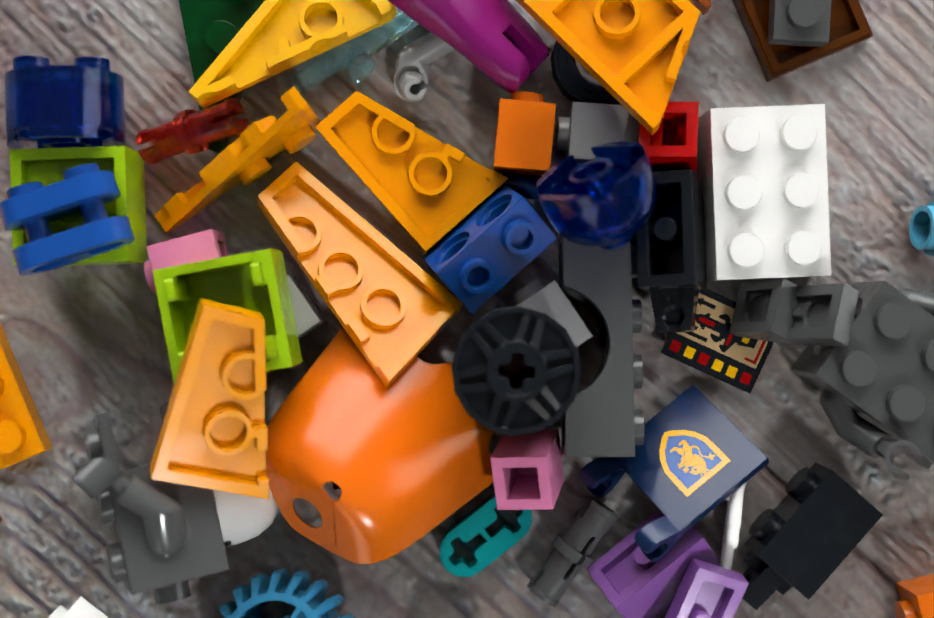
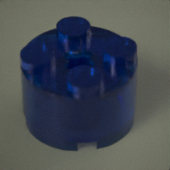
[4,56,126,149]

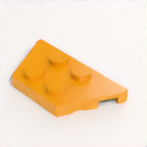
[516,0,700,135]

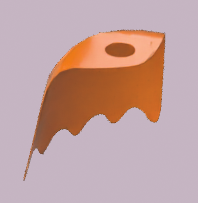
[266,326,494,564]

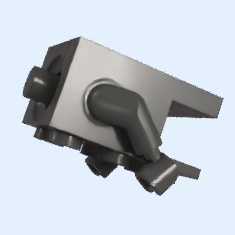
[790,281,934,480]
[73,399,229,605]

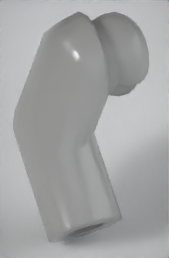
[393,32,455,102]

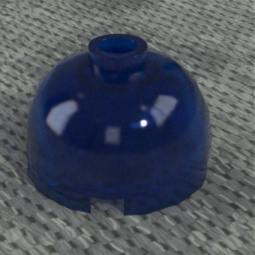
[536,141,657,250]

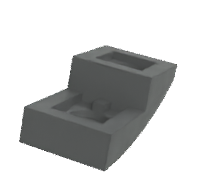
[729,278,859,346]

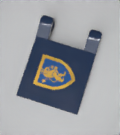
[580,385,769,562]

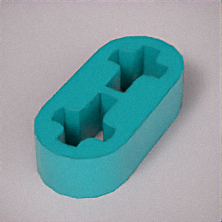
[439,493,532,577]

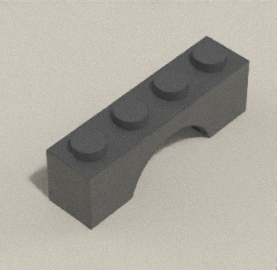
[558,229,645,457]

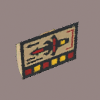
[661,289,774,394]

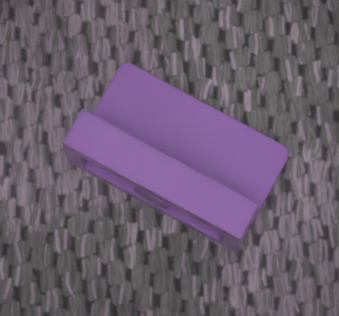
[586,510,720,618]

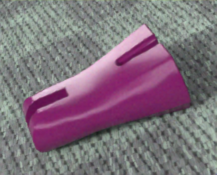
[388,0,549,93]

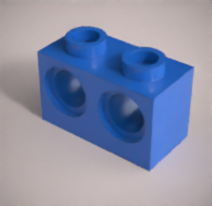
[422,184,557,314]

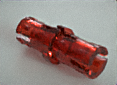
[136,98,248,165]

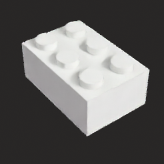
[698,104,831,281]

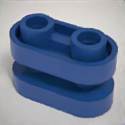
[0,163,135,276]

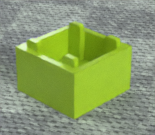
[9,146,147,266]
[152,248,303,384]

